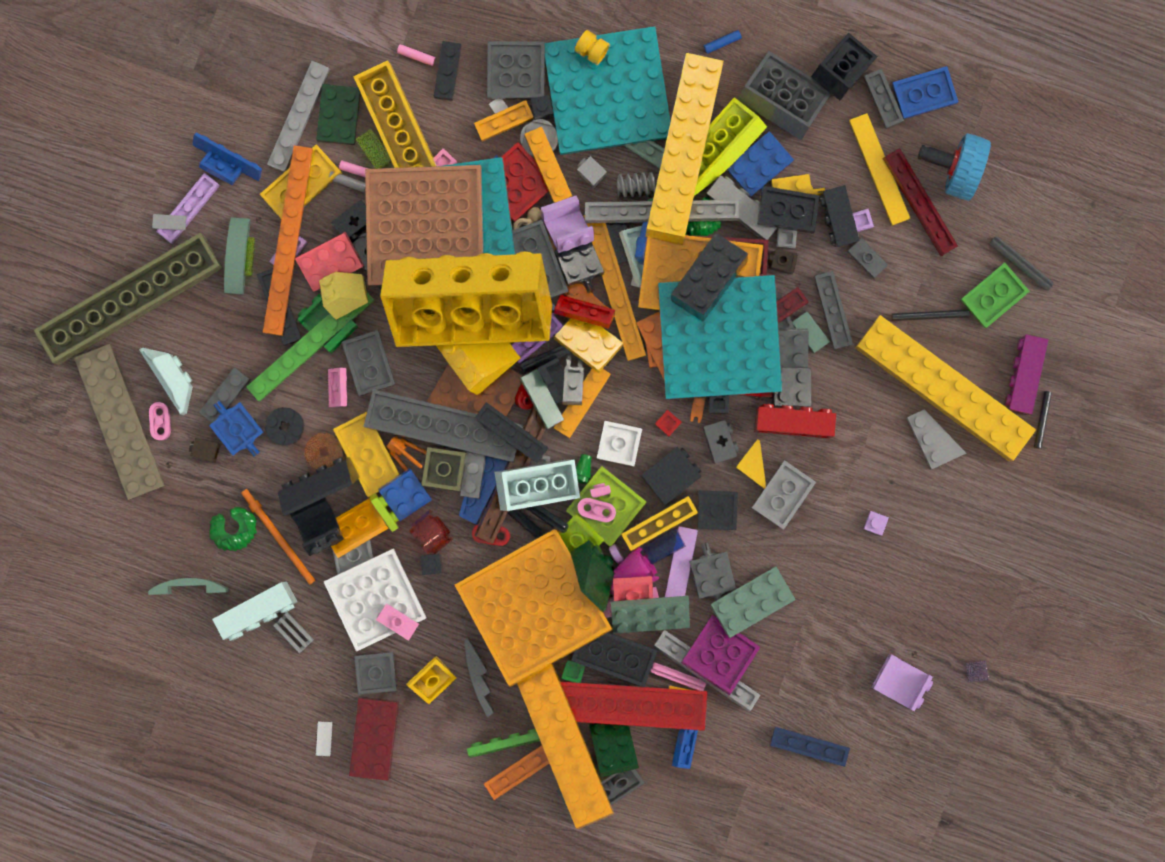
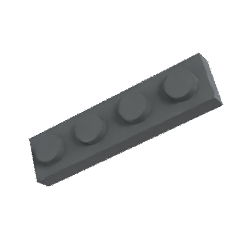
[814,271,853,350]

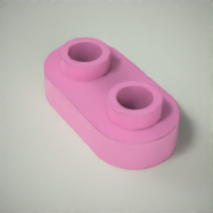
[149,402,171,441]
[578,498,616,522]

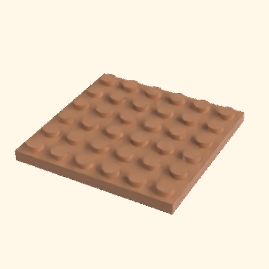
[365,165,483,286]

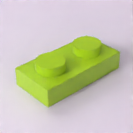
[370,493,399,532]

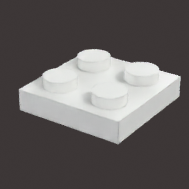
[597,421,642,466]

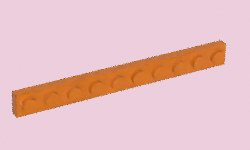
[263,145,313,336]

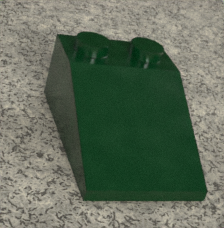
[570,540,614,612]

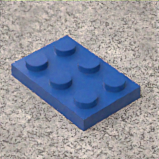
[892,66,958,119]
[727,131,794,198]

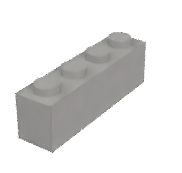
[706,176,777,240]

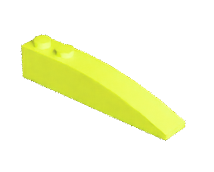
[694,97,767,196]

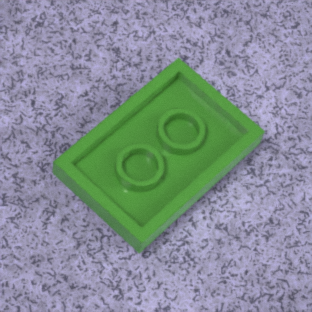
[960,263,1030,329]

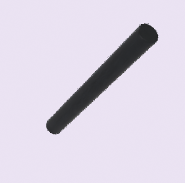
[892,310,969,321]

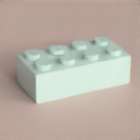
[495,459,580,511]
[212,582,297,641]

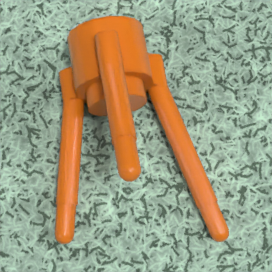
[387,436,427,471]

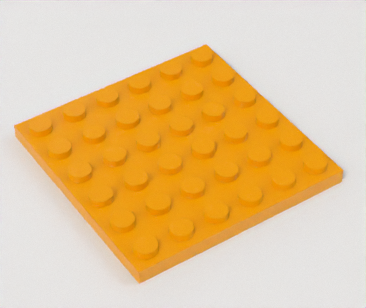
[455,529,612,687]

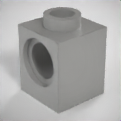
[577,156,607,189]

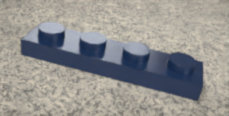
[770,726,850,767]

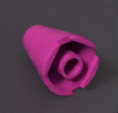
[610,547,659,595]

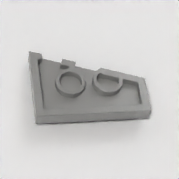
[906,409,966,470]

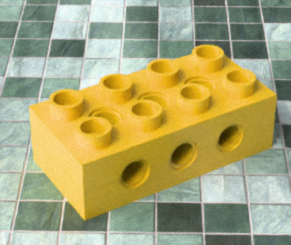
[380,251,552,347]

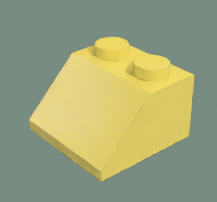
[319,272,368,320]

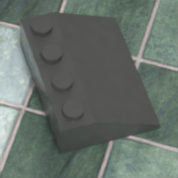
[737,51,831,140]

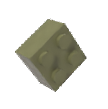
[422,447,466,492]

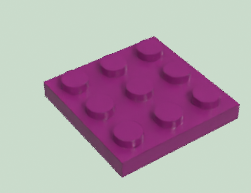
[681,615,760,695]

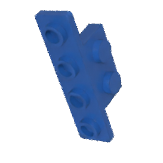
[193,133,262,185]

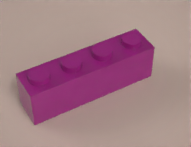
[1004,334,1049,415]

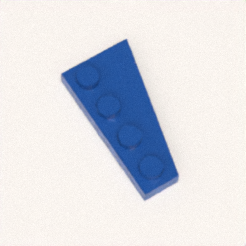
[459,457,508,525]

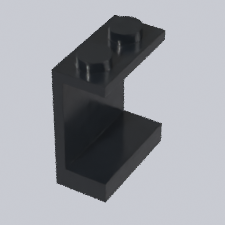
[641,446,702,506]
[290,497,344,556]

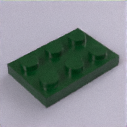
[316,84,361,145]
[589,724,639,777]

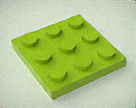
[566,466,646,547]

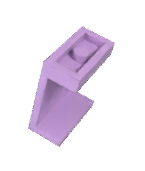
[541,196,594,253]
[871,654,933,711]

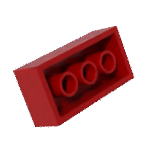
[754,404,836,439]

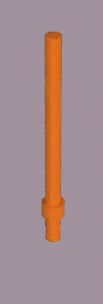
[241,489,316,585]

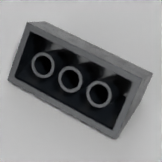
[278,456,359,516]

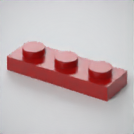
[554,295,615,329]

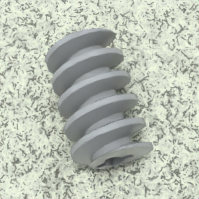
[617,172,656,198]

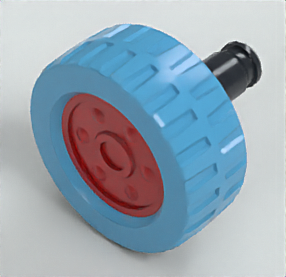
[917,133,991,201]

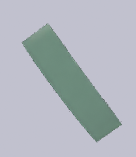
[224,217,251,295]
[148,578,229,595]

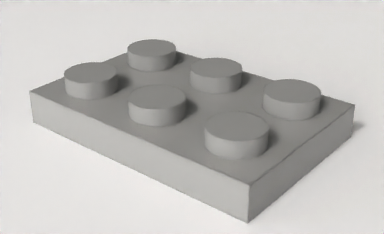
[752,460,816,530]

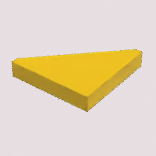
[736,439,766,489]

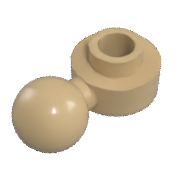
[513,207,542,230]

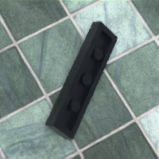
[257,268,302,346]
[475,402,549,464]

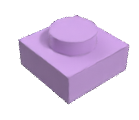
[863,511,889,536]

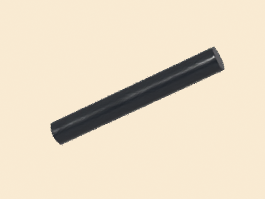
[1034,391,1052,449]

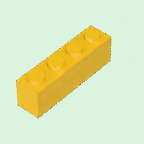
[621,496,698,551]

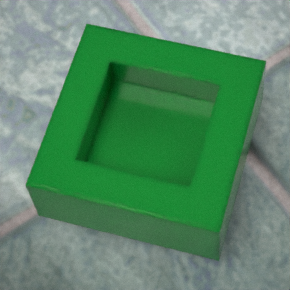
[562,660,585,683]

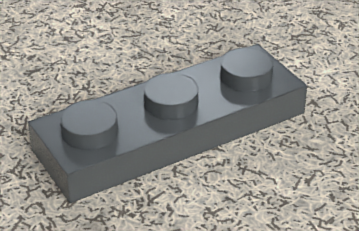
[863,69,904,129]
[199,367,250,423]

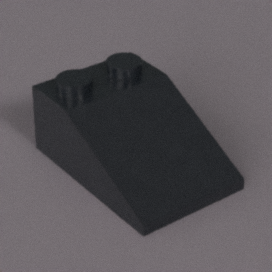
[811,33,878,101]

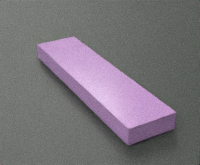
[156,173,220,244]
[665,527,698,597]

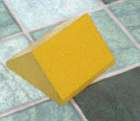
[407,656,457,704]

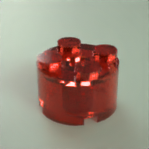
[409,510,453,554]

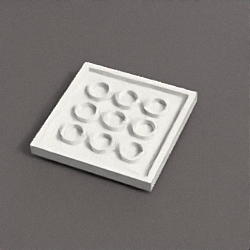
[324,549,427,651]

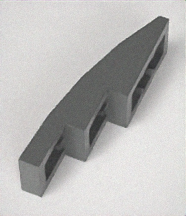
[464,638,495,717]

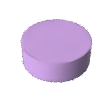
[609,544,624,564]

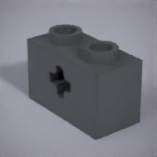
[703,420,739,464]

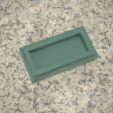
[792,311,830,353]

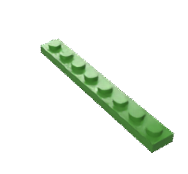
[247,292,375,402]

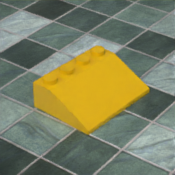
[436,343,521,395]

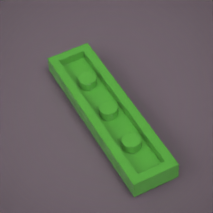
[467,729,540,758]

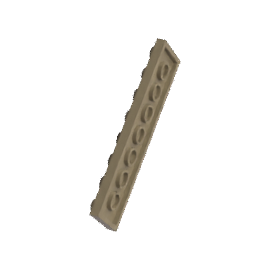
[74,344,165,500]

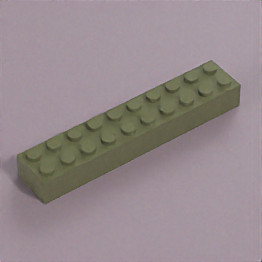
[34,233,223,365]

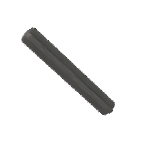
[990,236,1054,291]

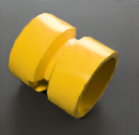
[574,30,610,65]

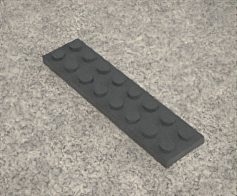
[364,389,523,463]

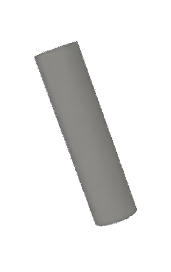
[329,171,366,192]

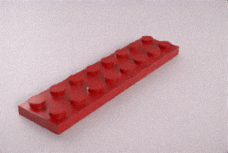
[560,682,708,731]

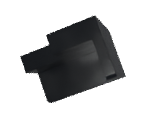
[538,358,564,405]

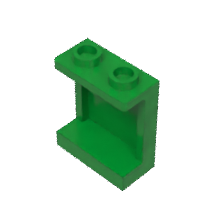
[297,294,358,354]

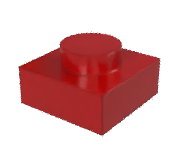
[655,410,682,437]

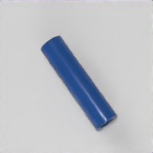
[703,30,742,54]

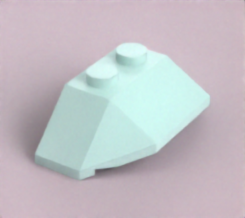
[139,348,193,415]

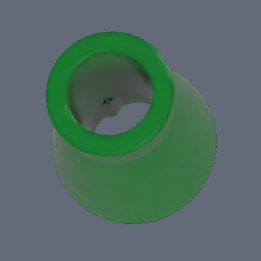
[576,454,592,484]

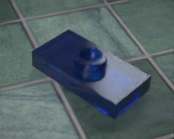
[643,529,686,565]

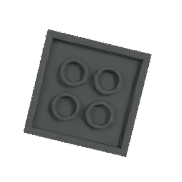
[487,41,545,99]

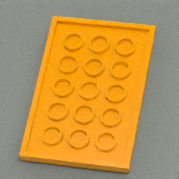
[638,235,763,310]

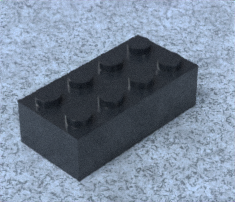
[671,233,748,322]
[571,632,658,687]

